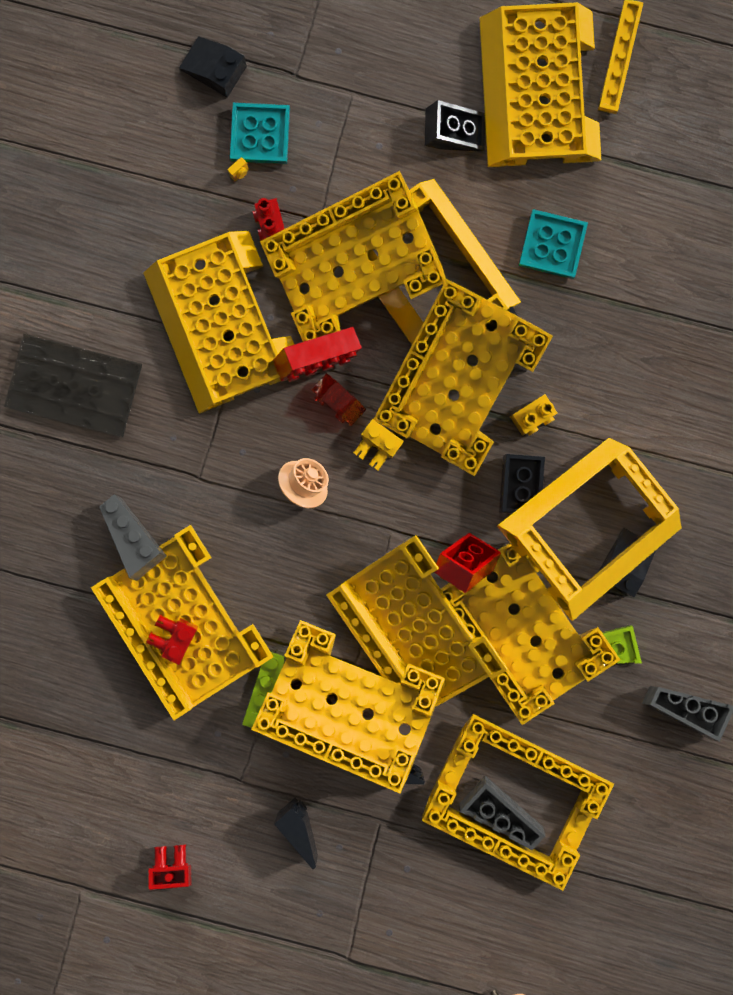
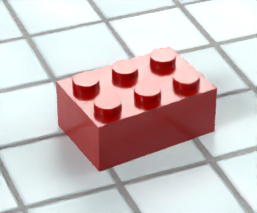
[434,533,501,593]

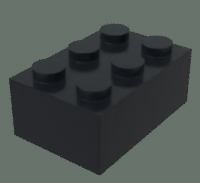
[499,454,545,513]

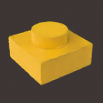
[227,157,249,181]

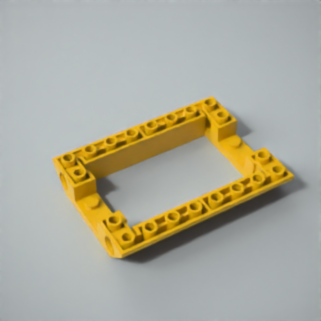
[368,179,521,345]
[497,438,681,621]
[422,714,614,891]

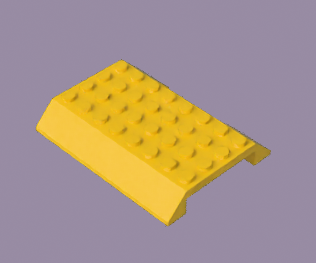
[91,525,274,720]
[326,535,508,707]

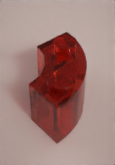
[311,373,366,426]

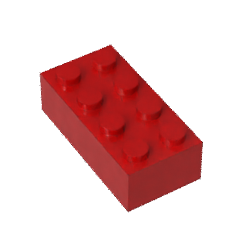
[273,327,362,382]

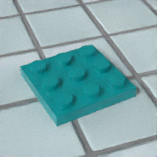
[230,102,290,164]
[518,209,588,279]

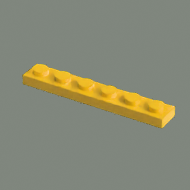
[598,0,643,114]

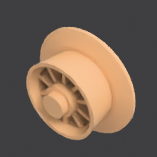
[278,458,329,508]

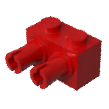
[252,198,285,241]
[145,614,198,665]
[149,845,192,890]

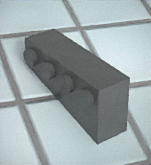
[99,494,167,581]
[642,686,733,742]
[460,776,545,850]

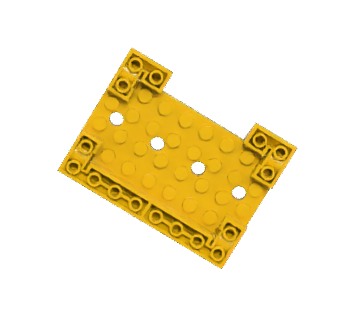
[479,2,601,167]
[260,171,446,342]
[143,231,295,414]
[374,279,553,476]
[441,542,620,725]
[251,620,445,794]

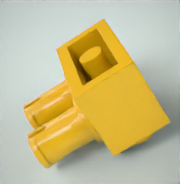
[510,394,557,436]
[353,419,404,471]

